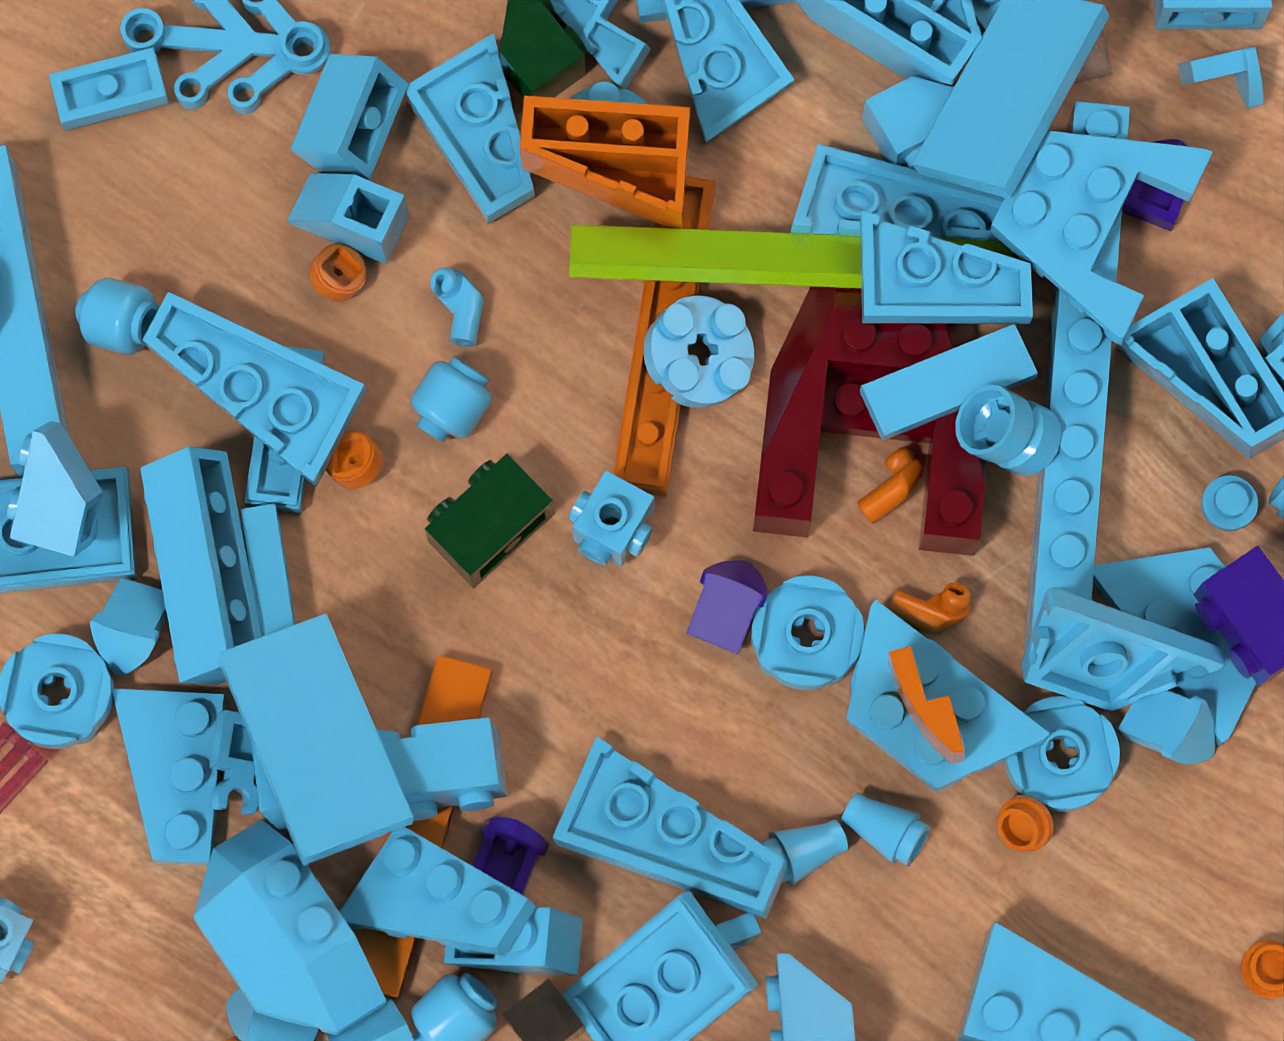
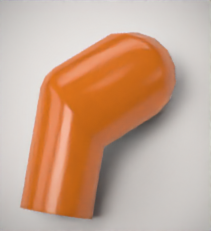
[857,447,924,524]
[888,583,972,633]

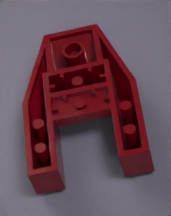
[753,286,987,556]

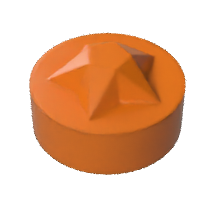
[309,244,367,301]
[326,431,383,489]

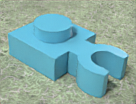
[209,710,259,816]

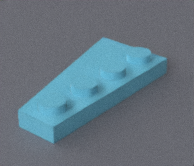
[142,292,367,487]
[553,736,788,919]

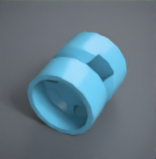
[956,384,1061,476]

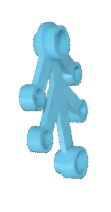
[120,0,331,114]

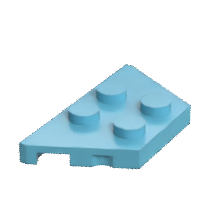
[1093,548,1256,747]
[1021,587,1225,711]
[846,600,1050,793]

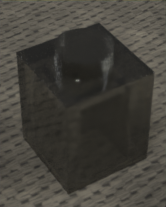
[502,979,586,1041]

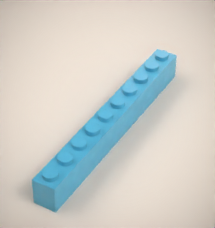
[1024,101,1130,648]

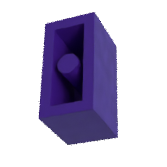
[1193,546,1284,687]

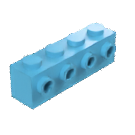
[140,446,262,685]

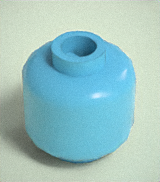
[75,277,159,355]
[410,356,493,442]
[411,973,498,1041]

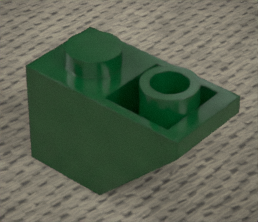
[500,0,587,99]

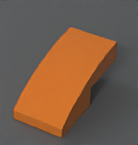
[888,646,965,765]

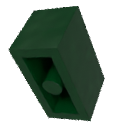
[424,453,554,589]

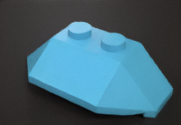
[795,0,982,84]
[193,819,387,1036]

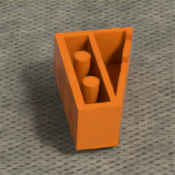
[520,96,690,229]

